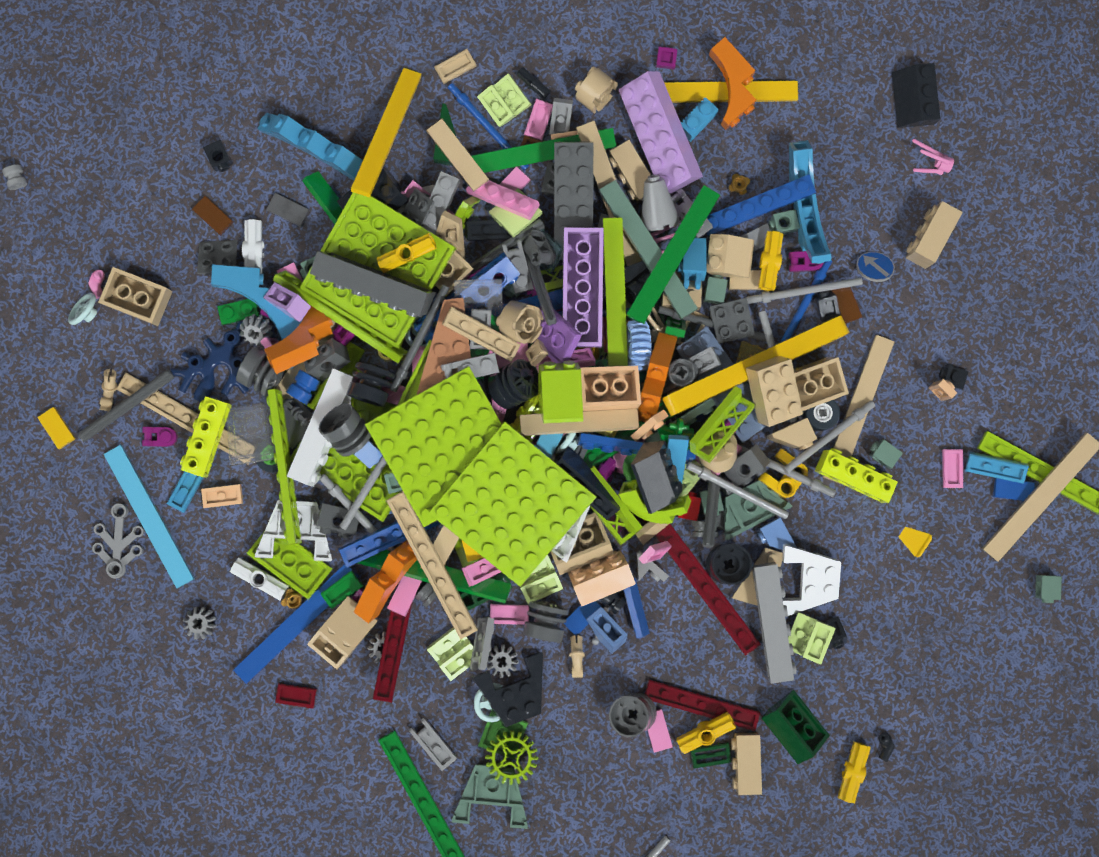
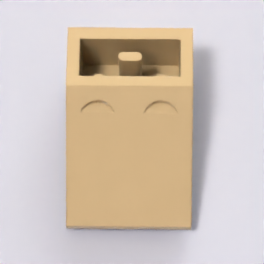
[307,596,378,669]

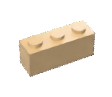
[608,140,650,204]
[731,732,762,795]

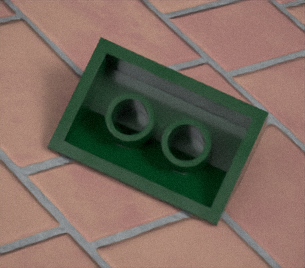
[761,689,830,764]

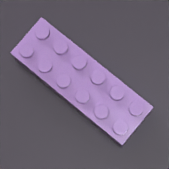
[619,71,703,193]
[563,228,603,348]

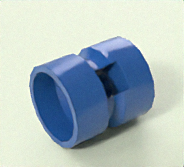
[286,369,321,405]

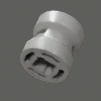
[2,165,27,190]

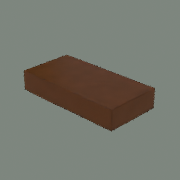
[192,196,233,236]
[831,287,862,324]

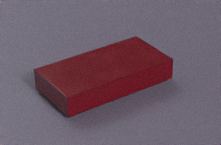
[275,683,317,709]

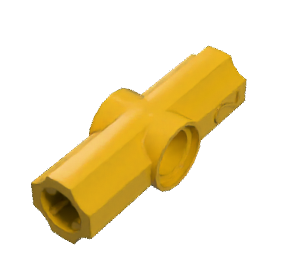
[758,231,783,291]
[377,233,437,273]
[676,712,736,754]
[837,741,871,804]

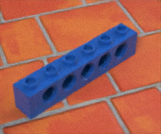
[413,252,520,343]

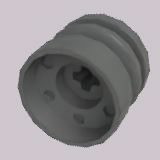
[236,346,284,397]
[319,403,371,457]
[523,601,569,643]
[609,692,657,737]

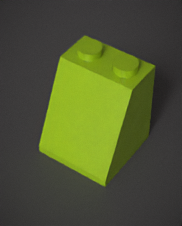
[539,361,583,423]

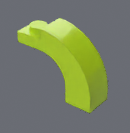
[618,480,691,524]

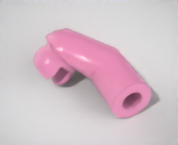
[88,269,105,299]

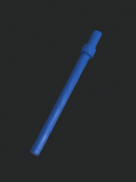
[448,83,529,171]
[779,260,832,344]

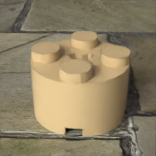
[575,66,618,114]
[496,301,543,344]
[698,431,737,473]

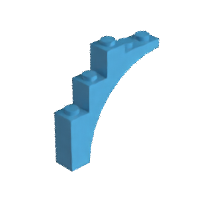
[257,113,363,181]
[789,140,831,264]
[211,265,304,369]

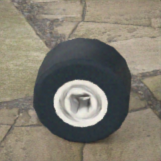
[803,400,840,431]

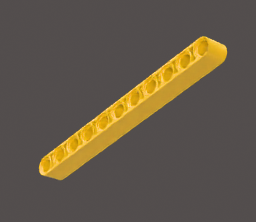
[662,316,850,416]

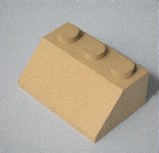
[794,357,849,411]

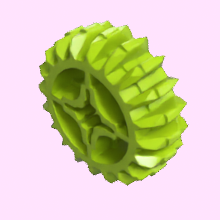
[485,730,538,785]

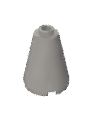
[641,174,679,231]

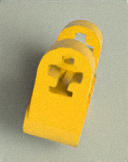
[757,449,808,498]

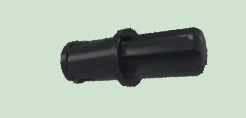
[517,67,551,100]

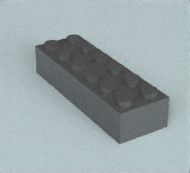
[554,141,594,260]
[310,251,436,318]

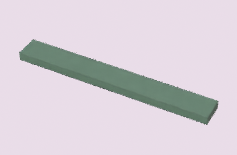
[599,180,698,319]

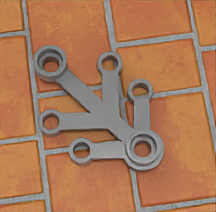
[92,503,145,579]

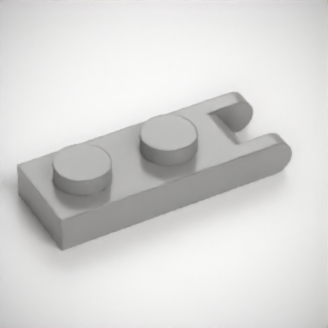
[502,240,534,295]
[470,617,495,671]
[409,718,457,771]

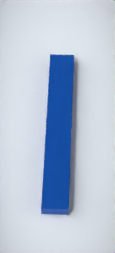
[233,565,360,684]

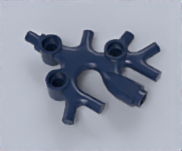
[171,321,250,402]

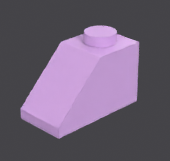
[263,282,311,322]

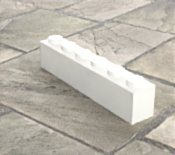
[287,369,359,487]

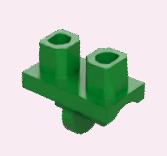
[658,418,694,451]

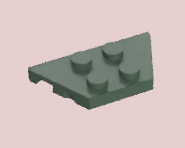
[724,480,792,540]

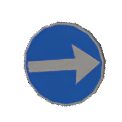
[856,252,895,282]

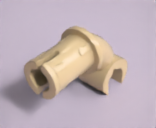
[99,369,117,411]
[569,635,585,678]

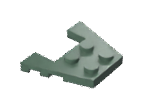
[452,764,528,829]

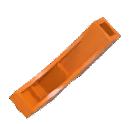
[709,37,756,130]
[264,305,333,374]
[638,332,677,422]
[354,540,418,624]

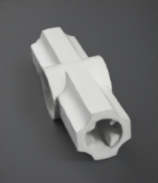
[242,219,264,274]
[230,557,289,601]

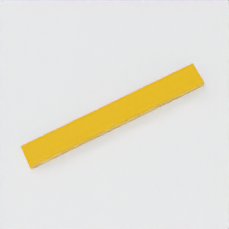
[351,68,421,198]
[664,81,798,103]

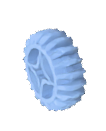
[627,320,652,372]

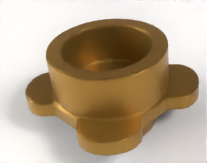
[728,174,750,195]
[281,589,302,609]

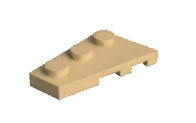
[435,211,465,260]
[731,548,783,605]

